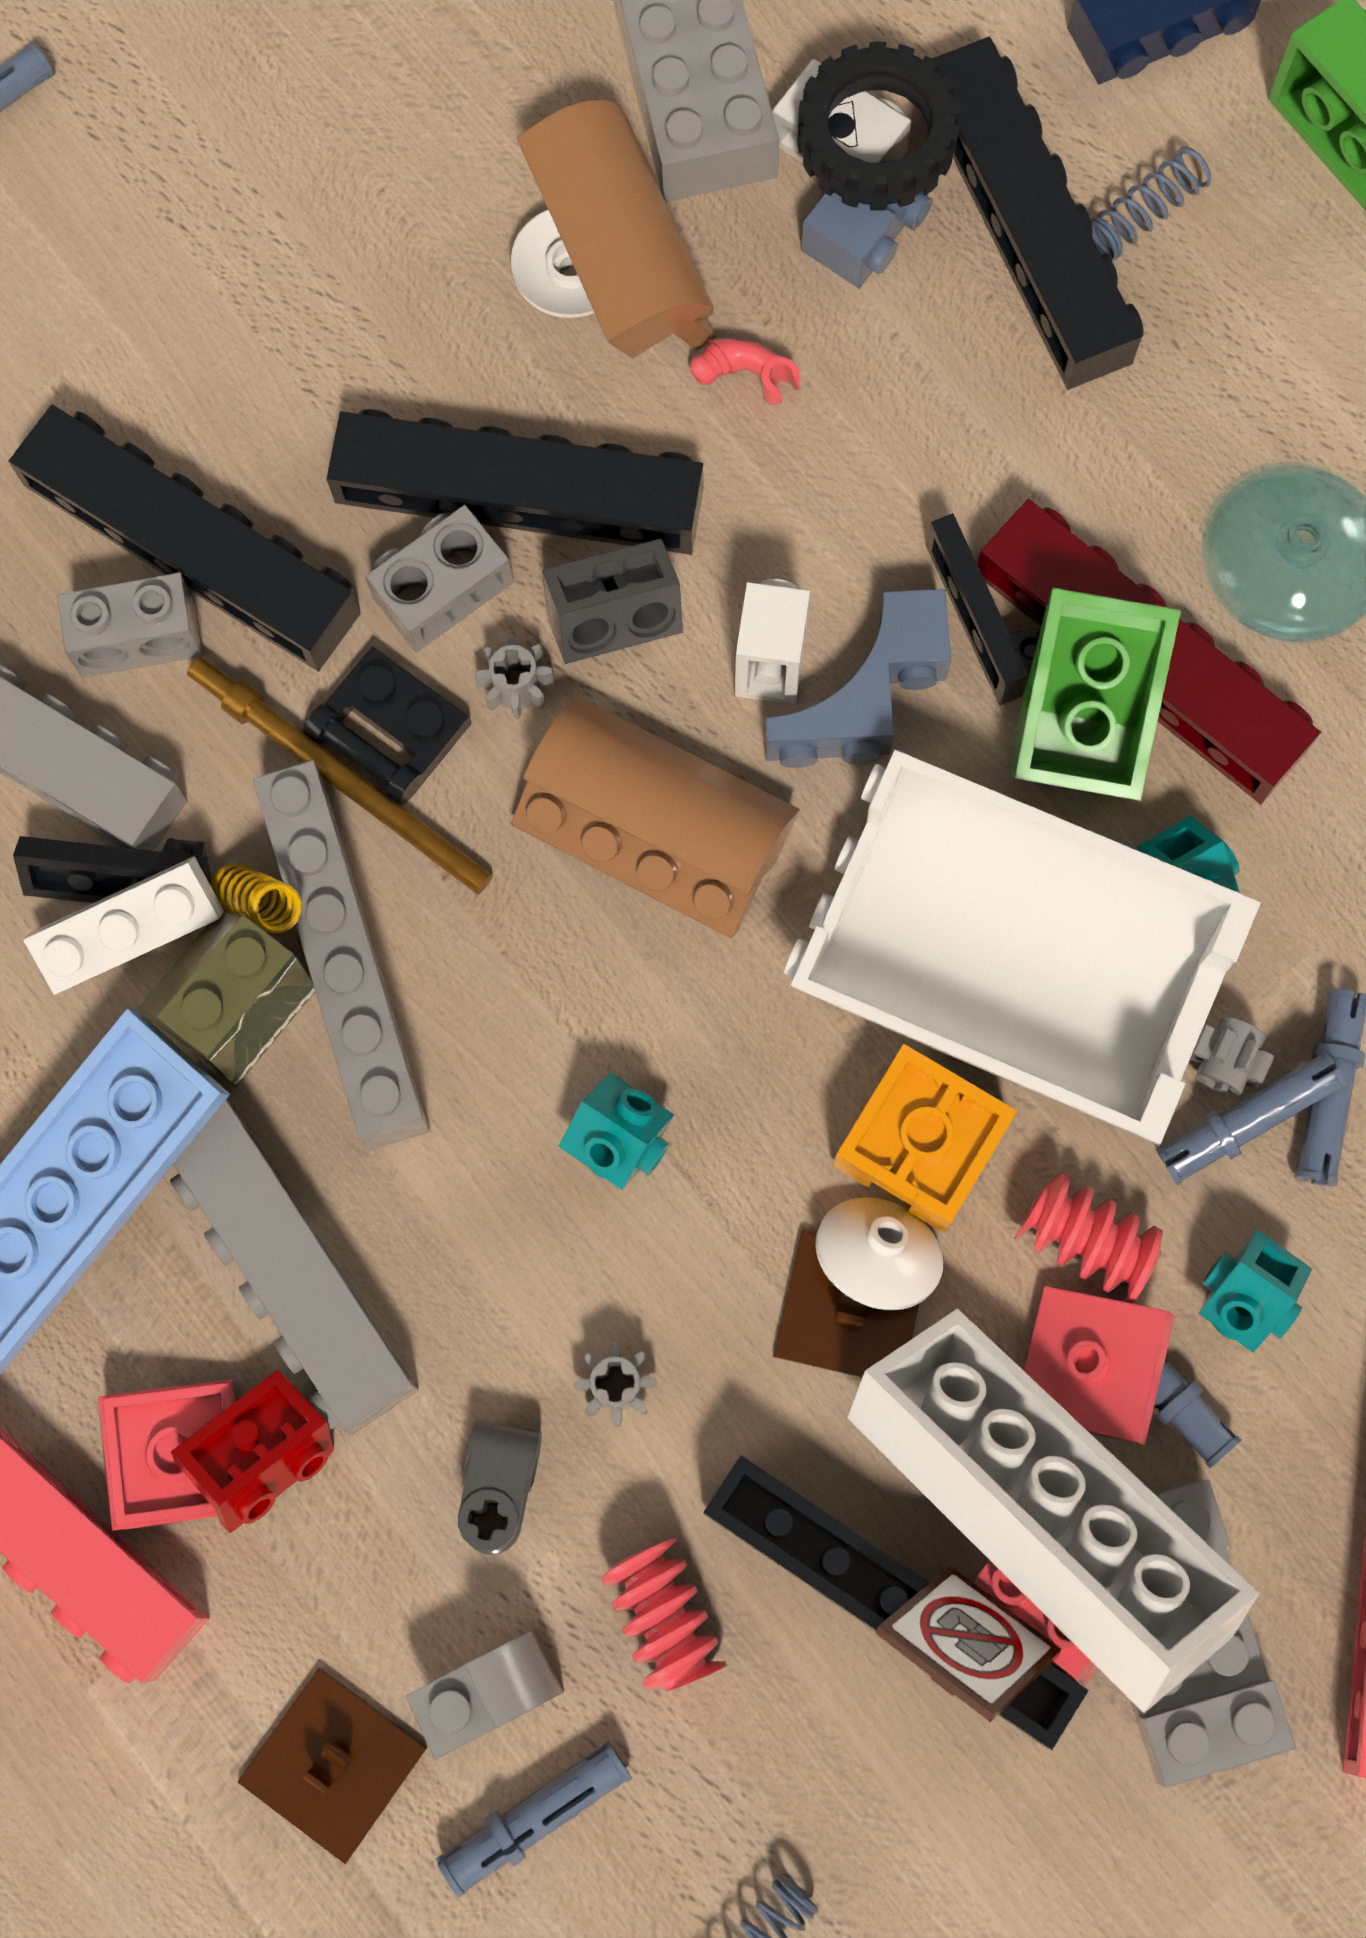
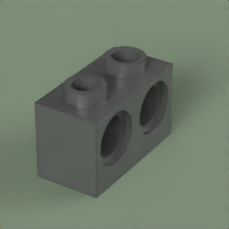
[542,539,683,664]

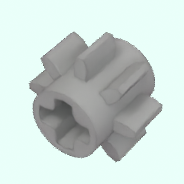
[475,636,554,719]
[1190,1017,1275,1097]
[574,1341,657,1427]

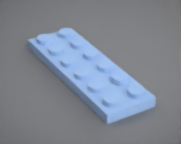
[0,1008,230,1375]

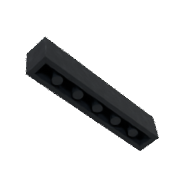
[932,36,1144,390]
[8,404,360,672]
[326,409,704,555]
[703,1455,1089,1750]

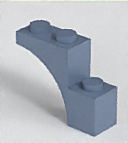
[765,589,951,768]

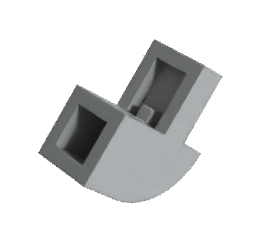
[405,1631,564,1760]

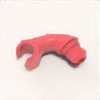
[689,338,800,405]

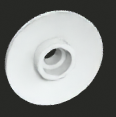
[511,210,594,318]
[815,1197,943,1310]

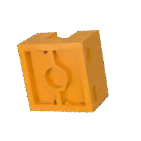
[833,1044,1018,1234]

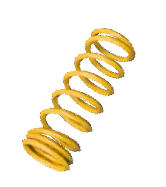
[211,863,302,934]

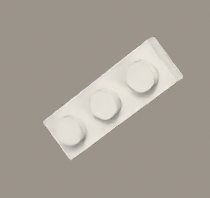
[23,856,225,995]

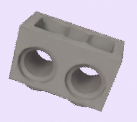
[365,505,514,653]
[57,573,204,678]

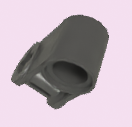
[458,1420,542,1555]

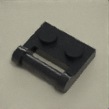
[303,646,471,805]

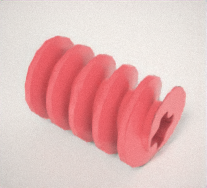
[1014,1172,1163,1304]
[601,1537,727,1692]

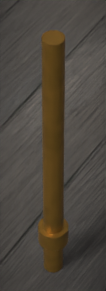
[187,656,493,895]

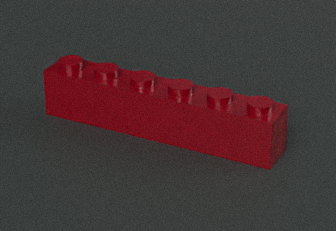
[977,498,1321,805]

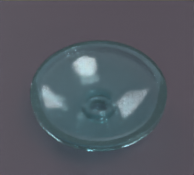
[1203,466,1366,642]

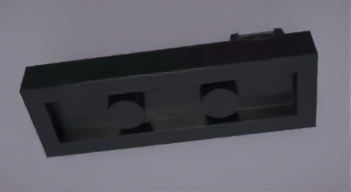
[926,513,1040,706]
[13,836,211,903]

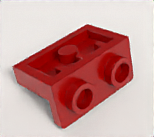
[170,1369,334,1533]

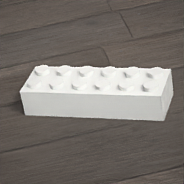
[847,1308,1260,1713]

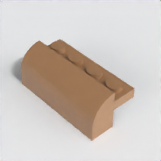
[516,100,717,358]
[511,697,800,939]

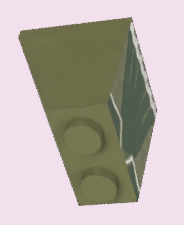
[138,912,315,1087]

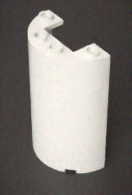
[783,749,1261,1145]

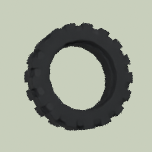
[797,41,960,211]

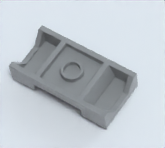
[1130,1479,1297,1788]

